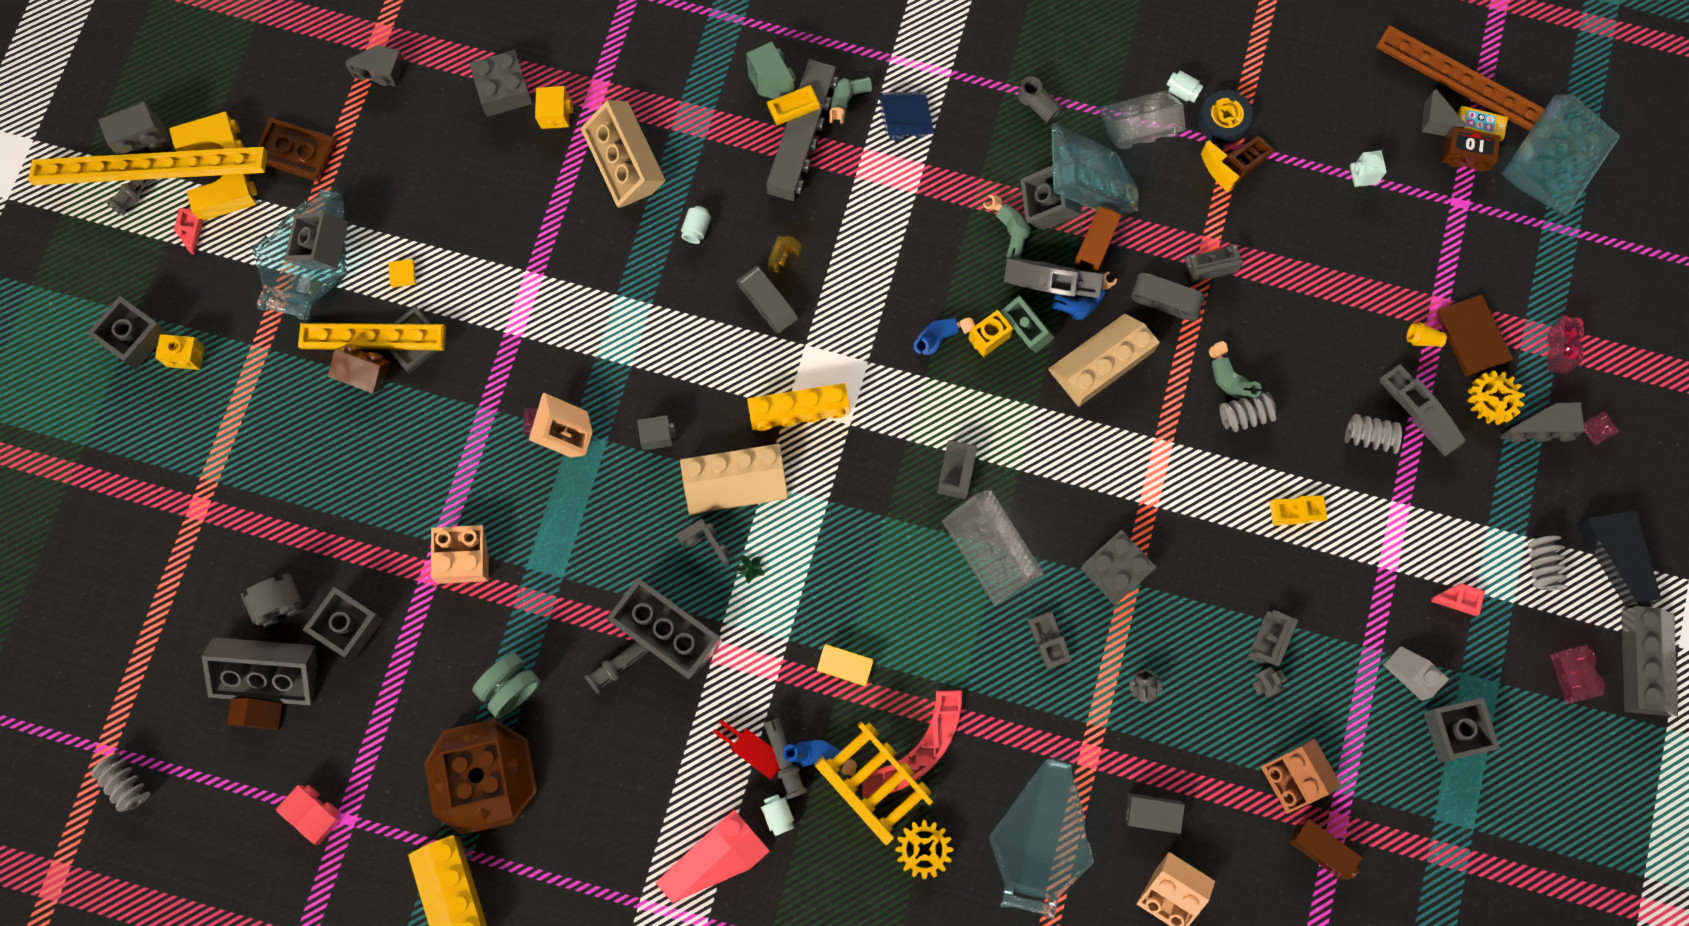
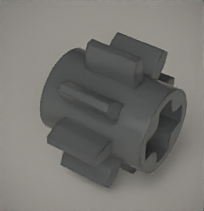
[1253,666,1287,698]
[1130,670,1163,702]

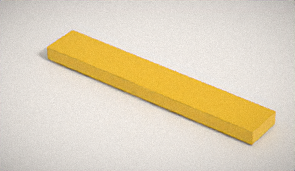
[298,323,446,351]

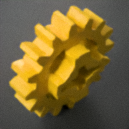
[1468,371,1525,425]
[895,820,953,879]

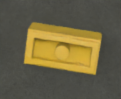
[817,644,874,687]

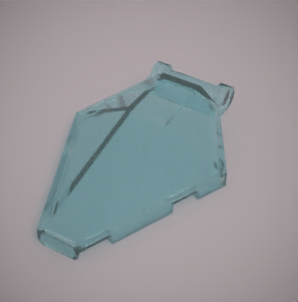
[252,190,347,320]
[989,759,1094,920]

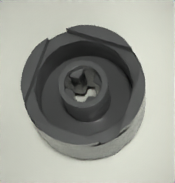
[241,574,303,627]

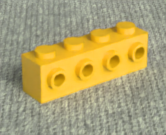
[747,383,850,431]

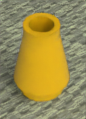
[1407,322,1447,347]

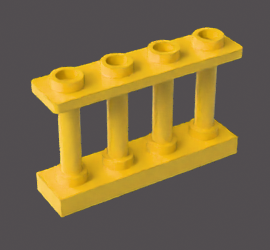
[815,721,933,845]

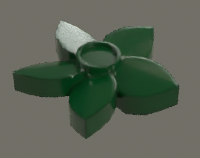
[735,555,765,584]

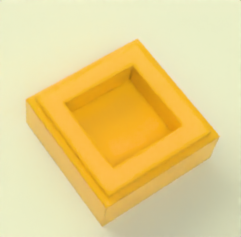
[388,259,416,288]

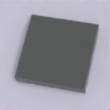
[389,306,447,374]

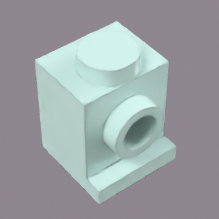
[1350,150,1386,187]

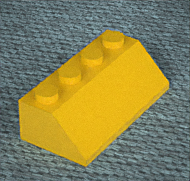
[408,835,487,926]

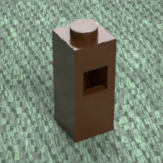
[1288,819,1362,880]

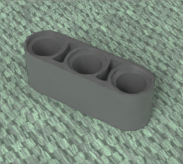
[736,266,798,334]
[1131,273,1205,321]

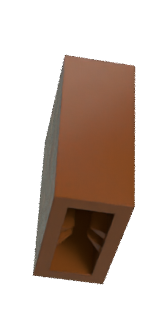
[1073,206,1121,271]

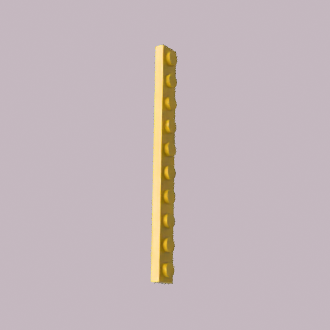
[28,147,268,185]

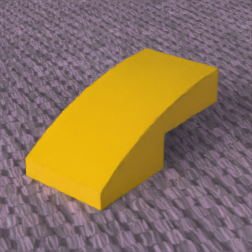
[1201,141,1240,192]
[1269,495,1328,526]

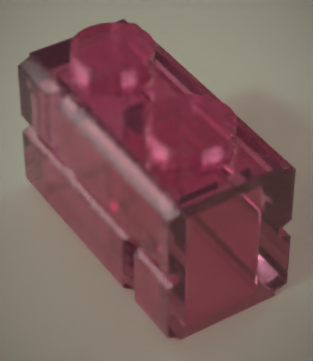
[1550,645,1605,704]

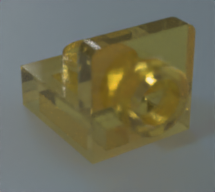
[768,236,801,273]

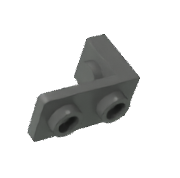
[676,519,731,568]

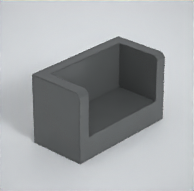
[937,440,978,500]

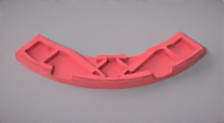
[862,690,962,798]

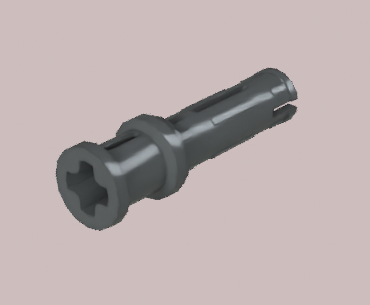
[106,151,160,217]
[584,641,649,695]
[763,718,808,800]

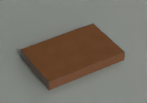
[257,117,338,183]
[1435,295,1513,377]

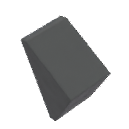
[1421,89,1466,136]

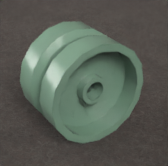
[472,653,541,719]

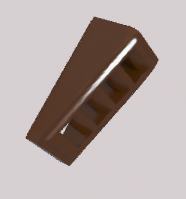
[1224,135,1275,182]

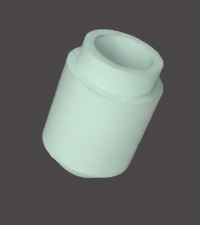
[1166,70,1203,103]
[681,206,711,244]
[761,794,794,836]

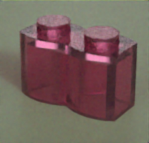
[1547,316,1584,374]

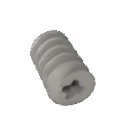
[1220,392,1276,432]
[1345,414,1402,454]
[1528,536,1568,591]
[91,753,150,812]

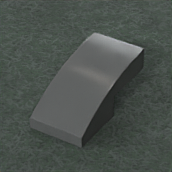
[1027,611,1071,669]

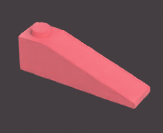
[655,810,770,903]

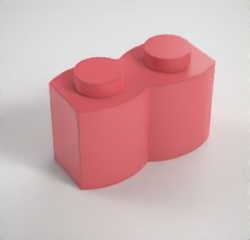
[276,785,341,845]

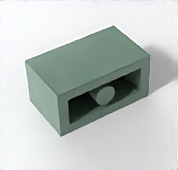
[1000,296,1055,353]

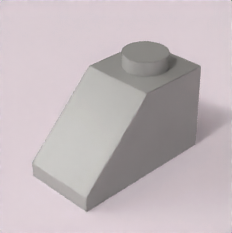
[1383,646,1449,701]

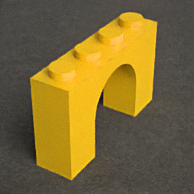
[169,112,257,221]

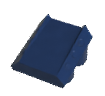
[879,92,934,142]

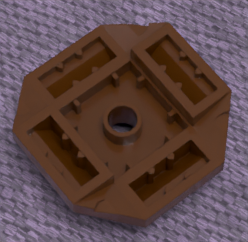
[424,719,538,835]

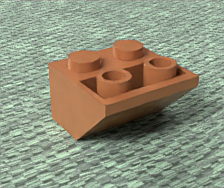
[1261,739,1342,814]

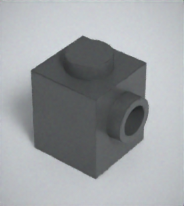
[637,416,676,450]

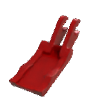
[712,720,780,780]

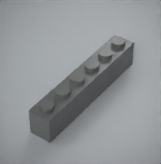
[766,59,839,201]

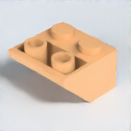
[529,393,593,458]
[431,525,489,584]
[1137,852,1215,926]

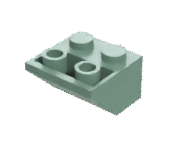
[746,41,796,99]

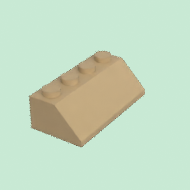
[581,100,666,208]
[1048,313,1160,407]
[680,444,788,515]

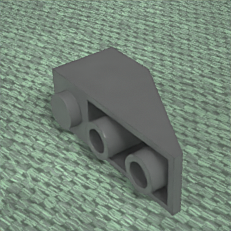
[1501,403,1585,442]

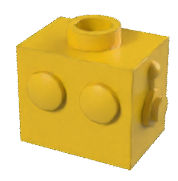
[535,86,573,129]
[968,310,1013,357]
[155,334,205,370]

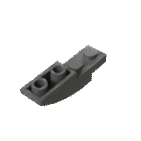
[1004,257,1104,298]
[1380,364,1465,457]

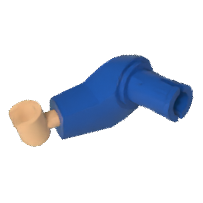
[1052,272,1117,320]
[914,318,976,355]
[783,740,857,776]

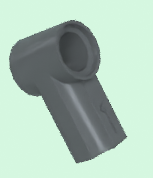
[1018,76,1062,123]

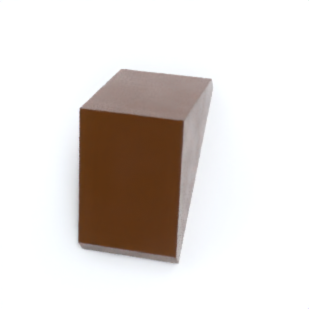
[227,698,284,730]

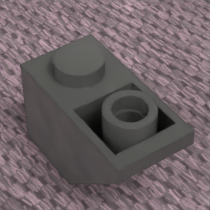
[345,45,405,86]

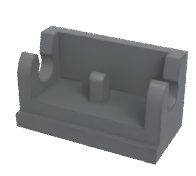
[1184,244,1243,283]
[1247,610,1298,669]
[1126,793,1185,834]

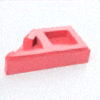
[174,208,203,254]
[1431,583,1485,616]

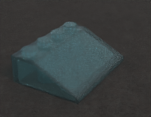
[1502,95,1620,216]
[1051,123,1139,217]

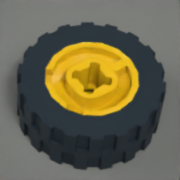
[1197,89,1253,145]

